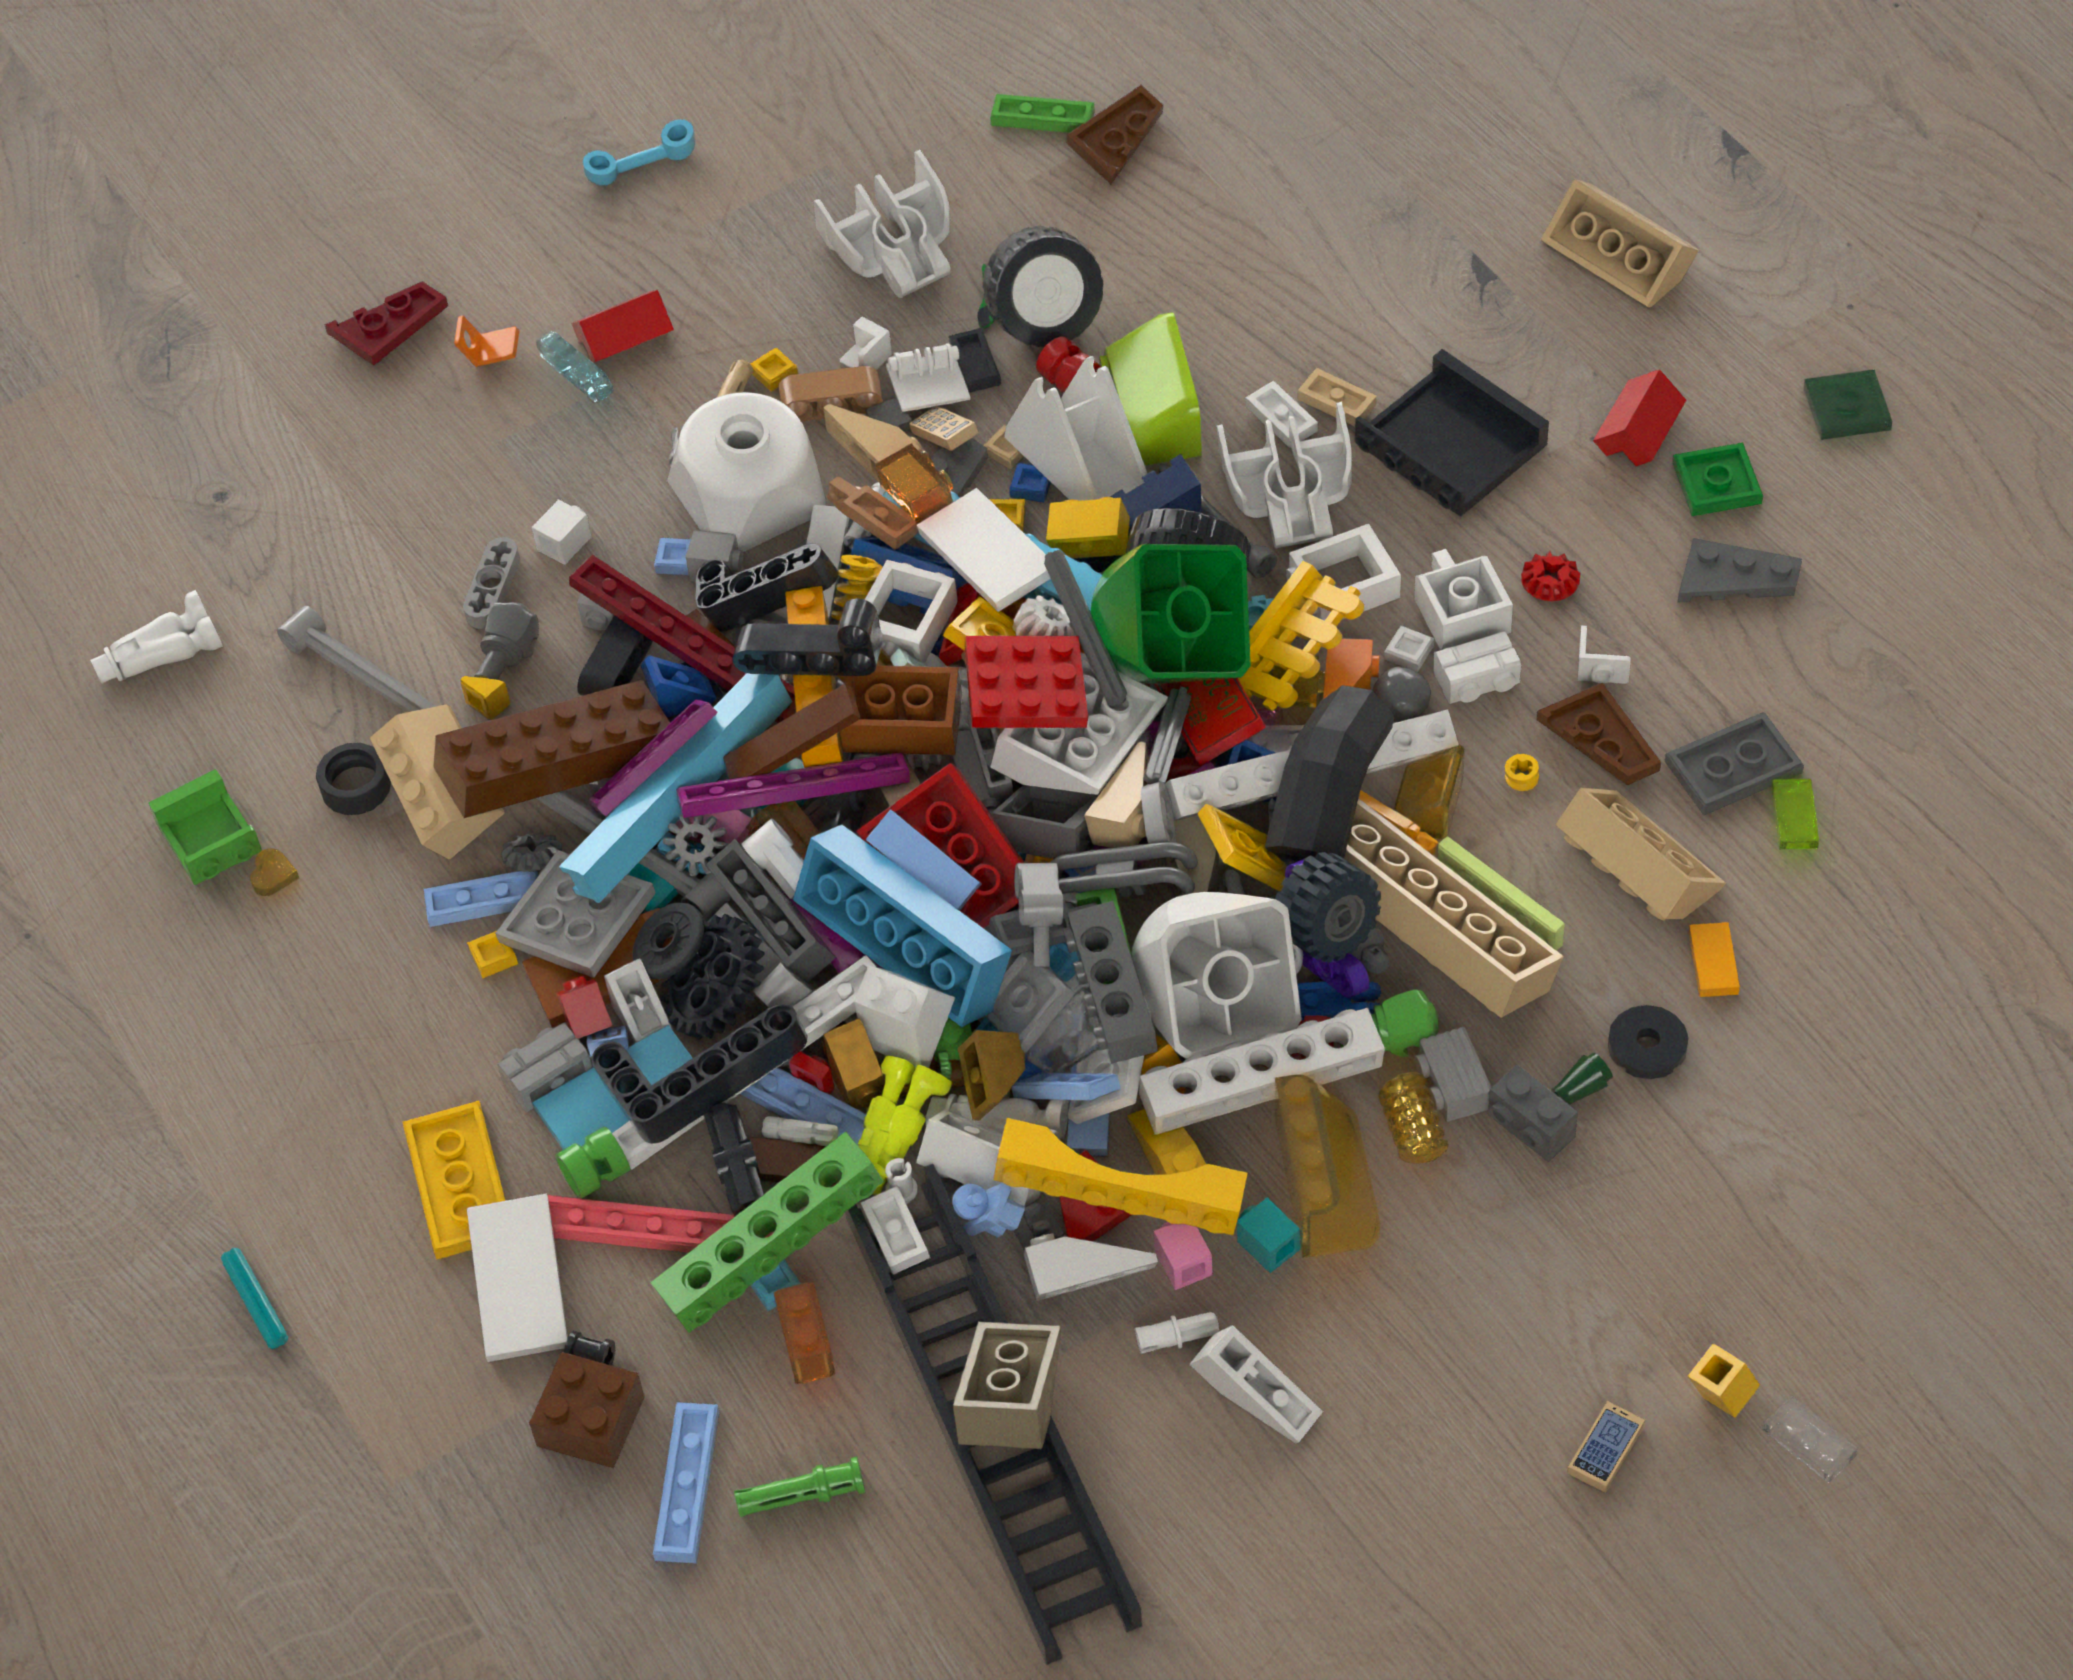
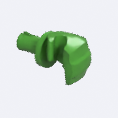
[1340,990,1439,1057]

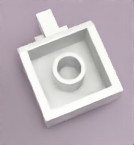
[1414,549,1513,650]

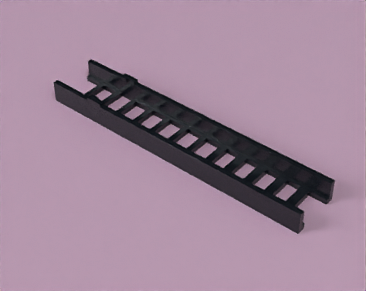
[845,1164,1142,1665]

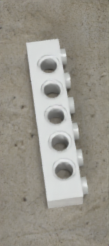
[1139,1008,1385,1135]

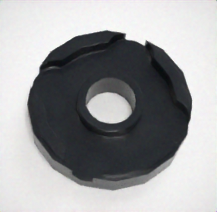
[1608,1005,1689,1079]

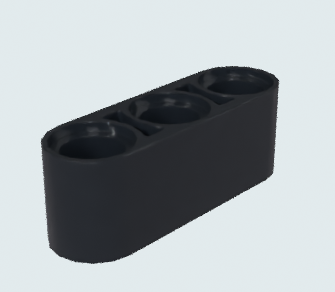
[577,616,653,696]

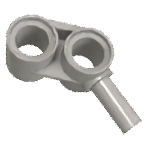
[1015,863,1063,967]

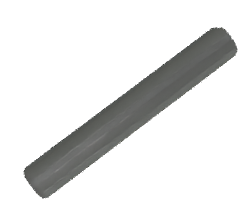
[1143,686,1191,785]

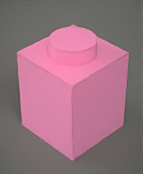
[1154,1222,1213,1290]

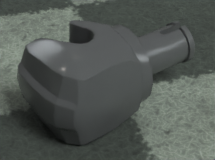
[474,602,539,680]

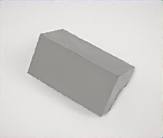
[952,714,1014,803]

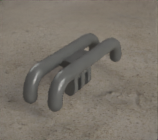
[1050,842,1198,897]

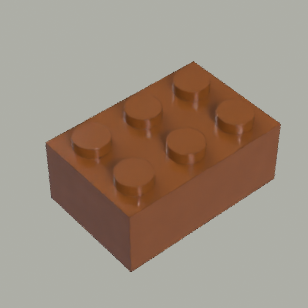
[840,666,962,755]

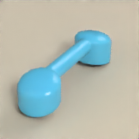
[583,119,695,185]

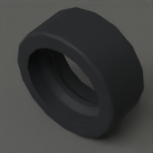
[316,743,391,815]

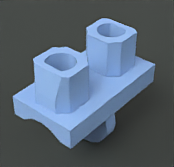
[952,1183,1025,1237]

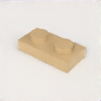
[1298,368,1377,426]

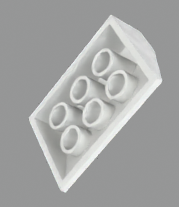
[991,653,1168,795]

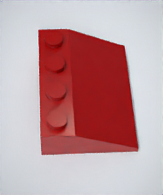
[856,763,1024,928]

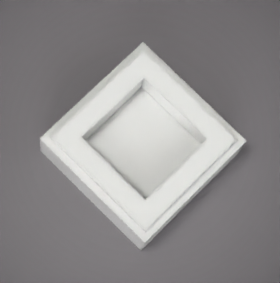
[1384,626,1434,672]

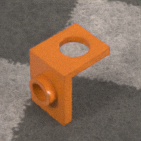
[454,315,520,367]

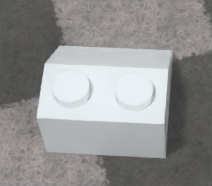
[855,965,955,1068]

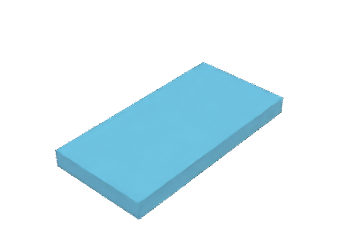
[532,1025,693,1149]

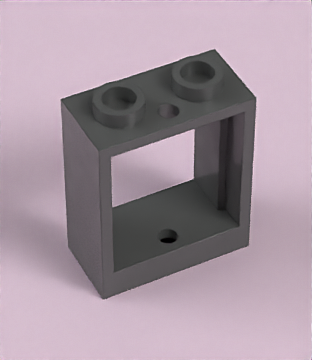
[991,785,1099,859]

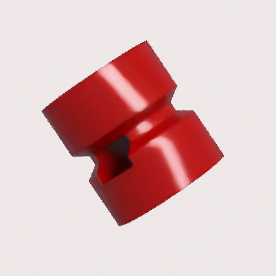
[1036,337,1101,394]

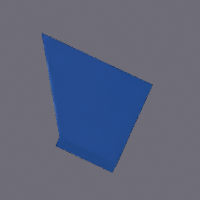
[640,655,716,718]

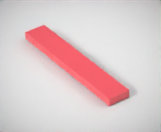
[548,1195,775,1258]

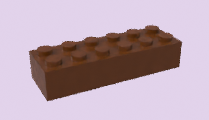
[433,680,670,818]

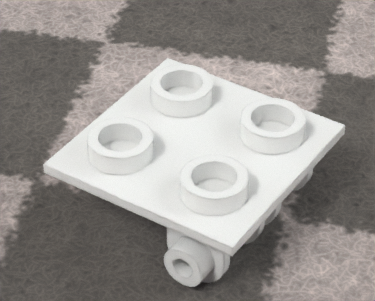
[886,343,971,412]

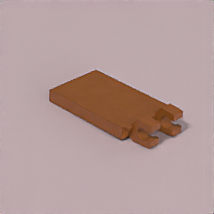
[522,908,674,1028]

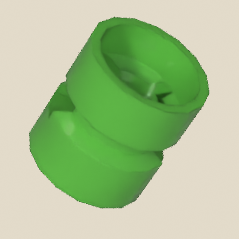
[555,1126,630,1199]

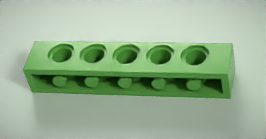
[650,1132,884,1333]

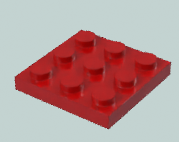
[964,636,1088,728]

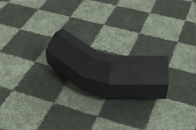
[1265,685,1393,859]

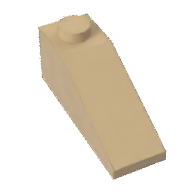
[823,404,923,491]
[1084,742,1149,848]

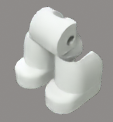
[814,150,950,298]
[1217,402,1352,548]

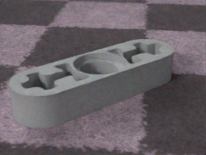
[463,537,520,629]

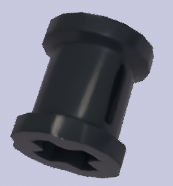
[564,1331,616,1366]

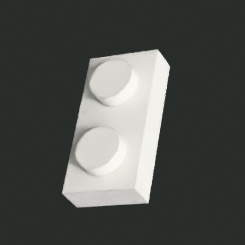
[1246,381,1318,448]
[861,1186,930,1275]

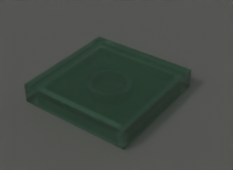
[1803,369,1892,440]

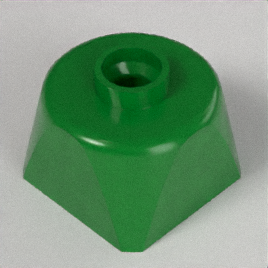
[1090,544,1251,684]

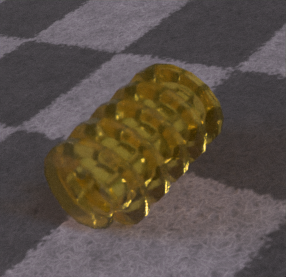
[1378,1072,1449,1164]

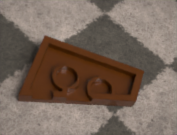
[1066,85,1164,184]
[1537,682,1661,785]

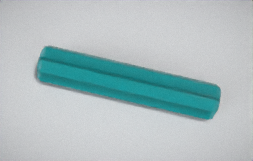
[221,1248,289,1349]

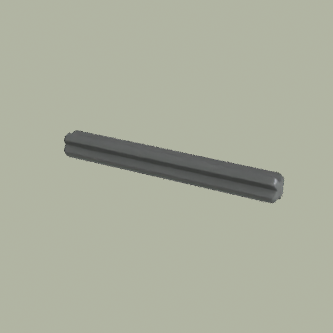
[1044,550,1127,706]

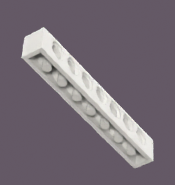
[1165,709,1459,820]

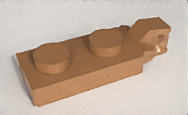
[827,476,919,550]

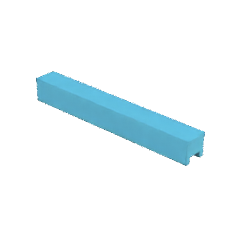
[559,673,792,903]

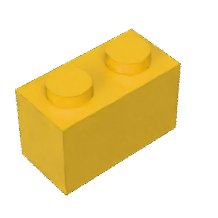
[1046,497,1130,558]

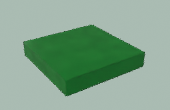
[1672,442,1763,516]

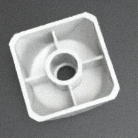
[667,392,826,552]
[1131,892,1301,1059]

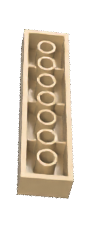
[1344,798,1564,1018]

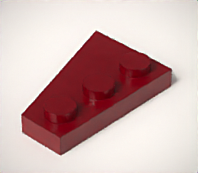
[325,281,448,366]

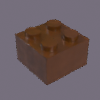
[529,1352,645,1468]

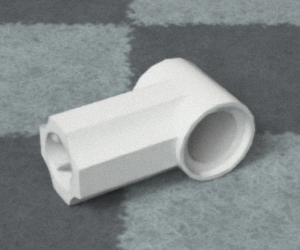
[742,818,804,899]

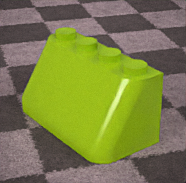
[1099,312,1202,466]

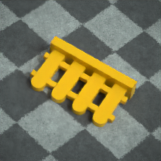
[1238,561,1364,711]

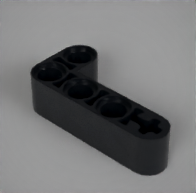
[696,543,839,632]
[733,598,883,676]

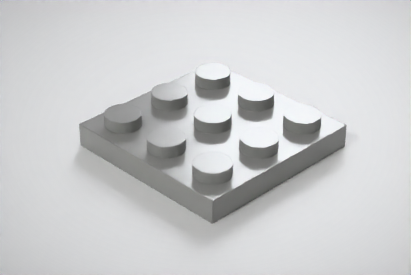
[495,850,655,978]

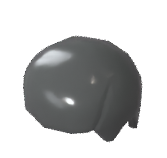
[1372,667,1431,722]

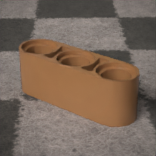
[779,366,883,422]

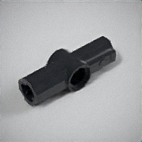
[704,1102,764,1217]

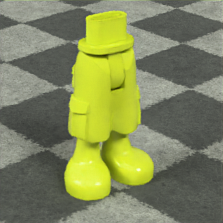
[858,1056,952,1196]

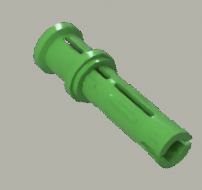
[734,1456,865,1517]

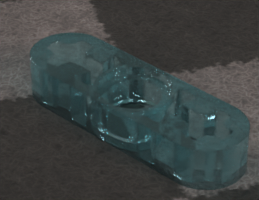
[536,331,613,403]

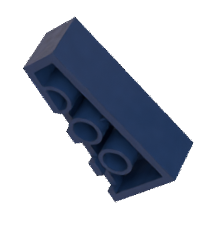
[1072,454,1202,573]

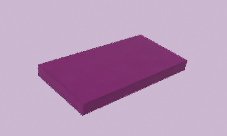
[588,700,718,816]

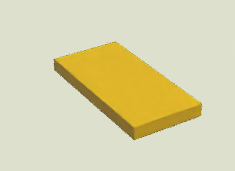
[402,1101,506,1260]

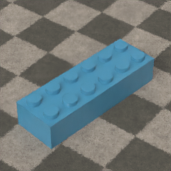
[793,825,1012,1027]

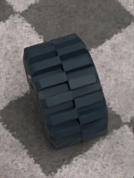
[1276,852,1381,962]

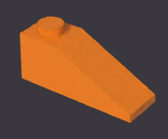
[1323,638,1380,699]

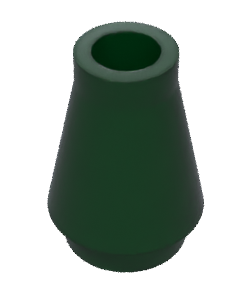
[1551,1052,1613,1105]

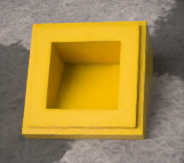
[460,676,510,720]

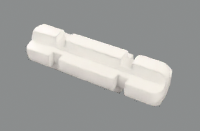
[762,1116,839,1146]

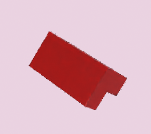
[571,289,674,363]
[1593,369,1687,466]

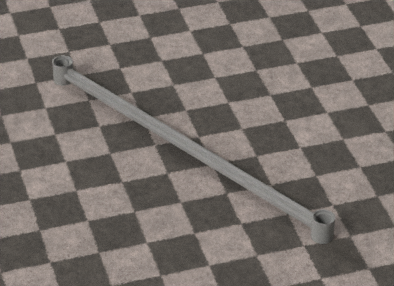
[277,606,732,921]

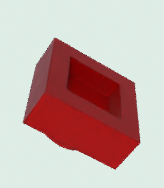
[789,1052,835,1095]

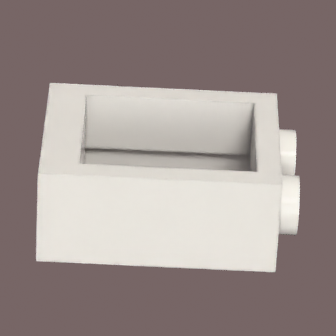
[1286,524,1401,621]
[865,560,958,664]

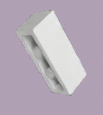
[916,1109,1041,1207]

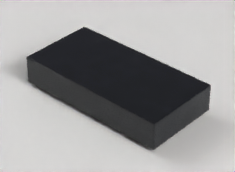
[949,328,1001,393]

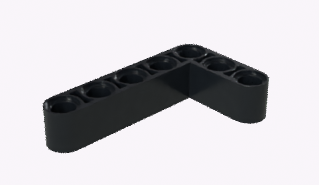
[591,1004,808,1144]

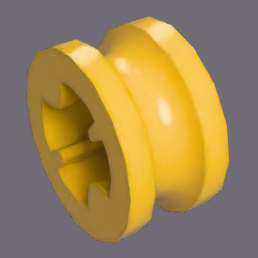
[1505,754,1539,791]

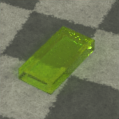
[1772,779,1819,850]

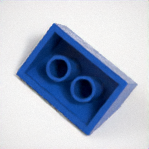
[844,536,968,614]

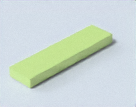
[1438,836,1565,951]

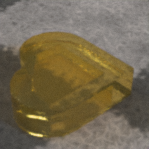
[250,848,299,896]

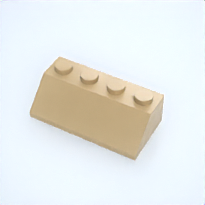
[1541,179,1699,308]
[370,704,505,860]
[1555,788,1726,921]

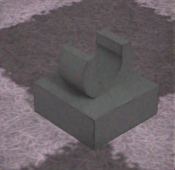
[1013,1202,1064,1250]

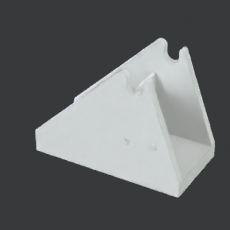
[1005,356,1148,501]

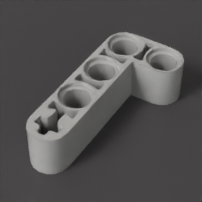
[708,902,815,1008]

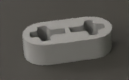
[1141,781,1176,844]

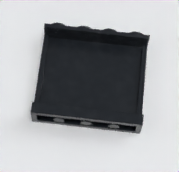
[1355,349,1549,517]

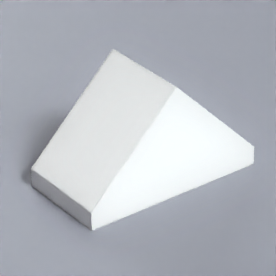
[604,959,672,1044]

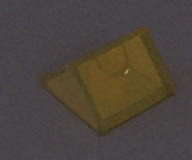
[1394,744,1465,840]

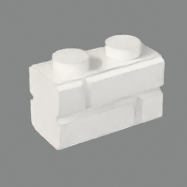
[1434,631,1521,704]

